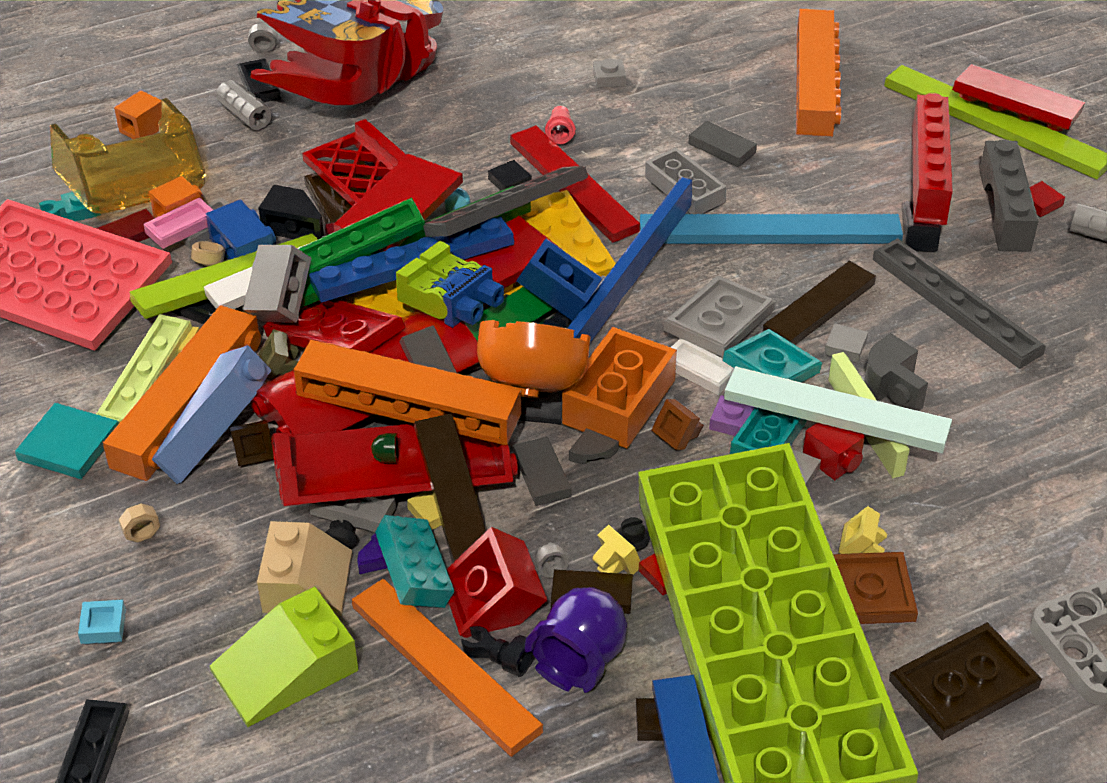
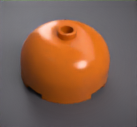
[477,320,591,398]

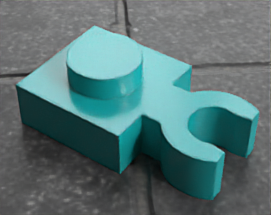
[39,187,101,222]

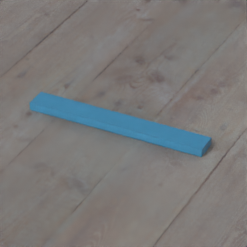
[640,214,903,244]

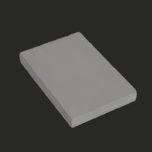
[663,276,775,357]

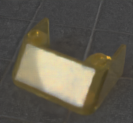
[50,98,205,214]

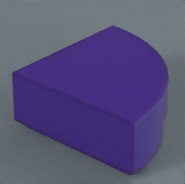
[357,533,387,574]

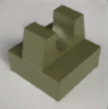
[259,329,298,380]

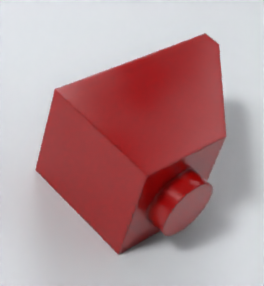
[803,423,864,481]

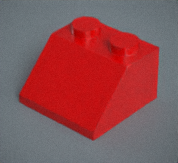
[446,527,547,638]

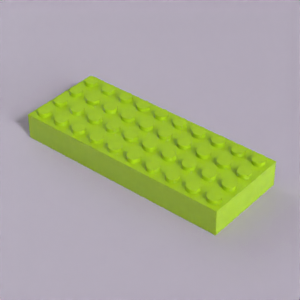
[638,443,918,783]

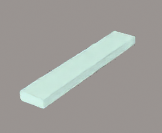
[724,366,952,454]

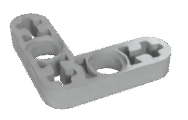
[1030,579,1107,705]

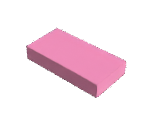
[144,198,213,249]

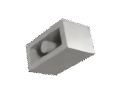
[243,245,311,323]

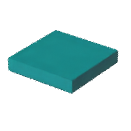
[722,329,822,383]
[15,403,118,479]

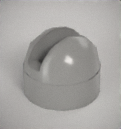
[535,542,569,578]

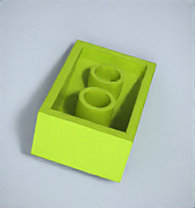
[210,586,359,728]

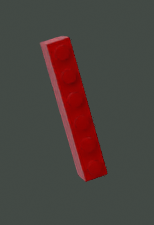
[912,93,953,225]

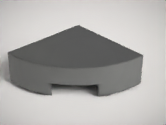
[569,428,619,464]

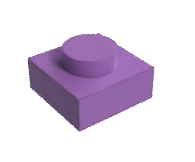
[709,395,755,436]

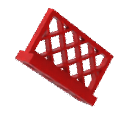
[302,119,407,206]

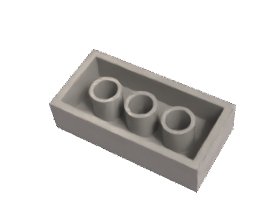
[645,148,727,214]

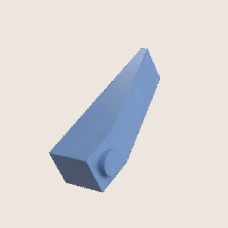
[152,345,271,484]

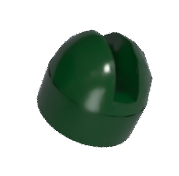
[371,433,399,463]

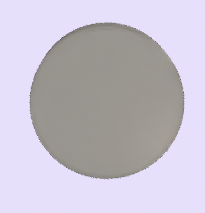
[248,24,278,52]

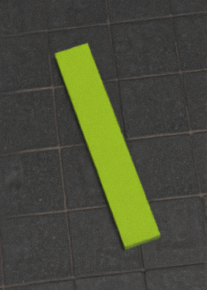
[129,233,318,319]

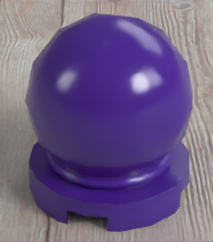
[525,587,627,693]

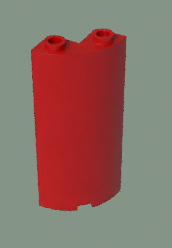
[250,310,479,436]
[271,423,517,506]

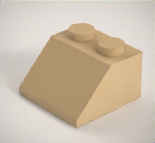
[257,521,353,616]

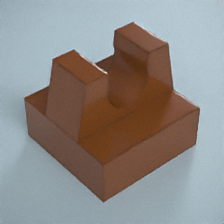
[651,399,704,450]

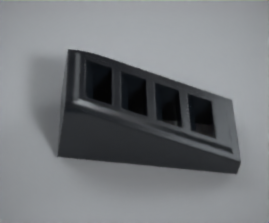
[902,201,941,252]

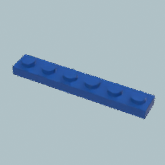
[309,216,514,303]

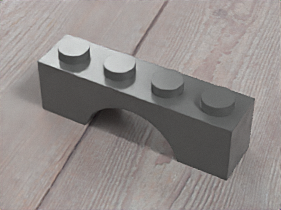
[979,139,1038,252]

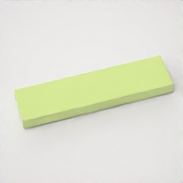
[96,314,192,424]
[828,352,910,479]

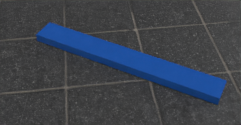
[567,177,692,343]

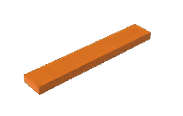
[352,578,543,757]

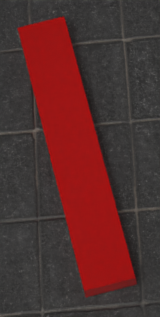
[510,125,640,243]

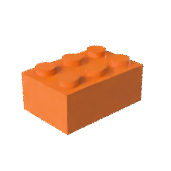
[562,327,677,448]

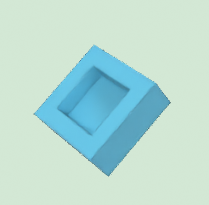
[78,600,126,644]

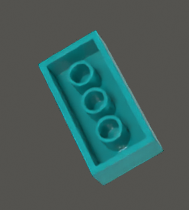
[730,407,808,454]
[375,515,454,608]

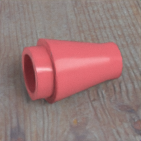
[545,106,576,144]

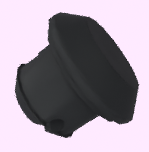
[617,517,650,551]
[325,520,357,550]

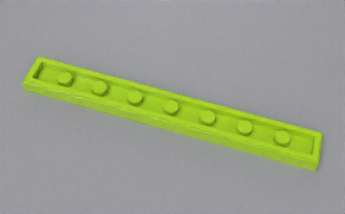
[884,65,1107,180]

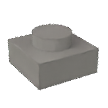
[593,59,626,88]

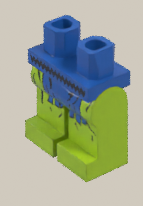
[396,241,504,328]

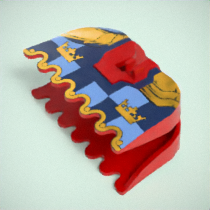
[250,0,443,105]

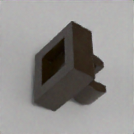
[230,420,274,466]

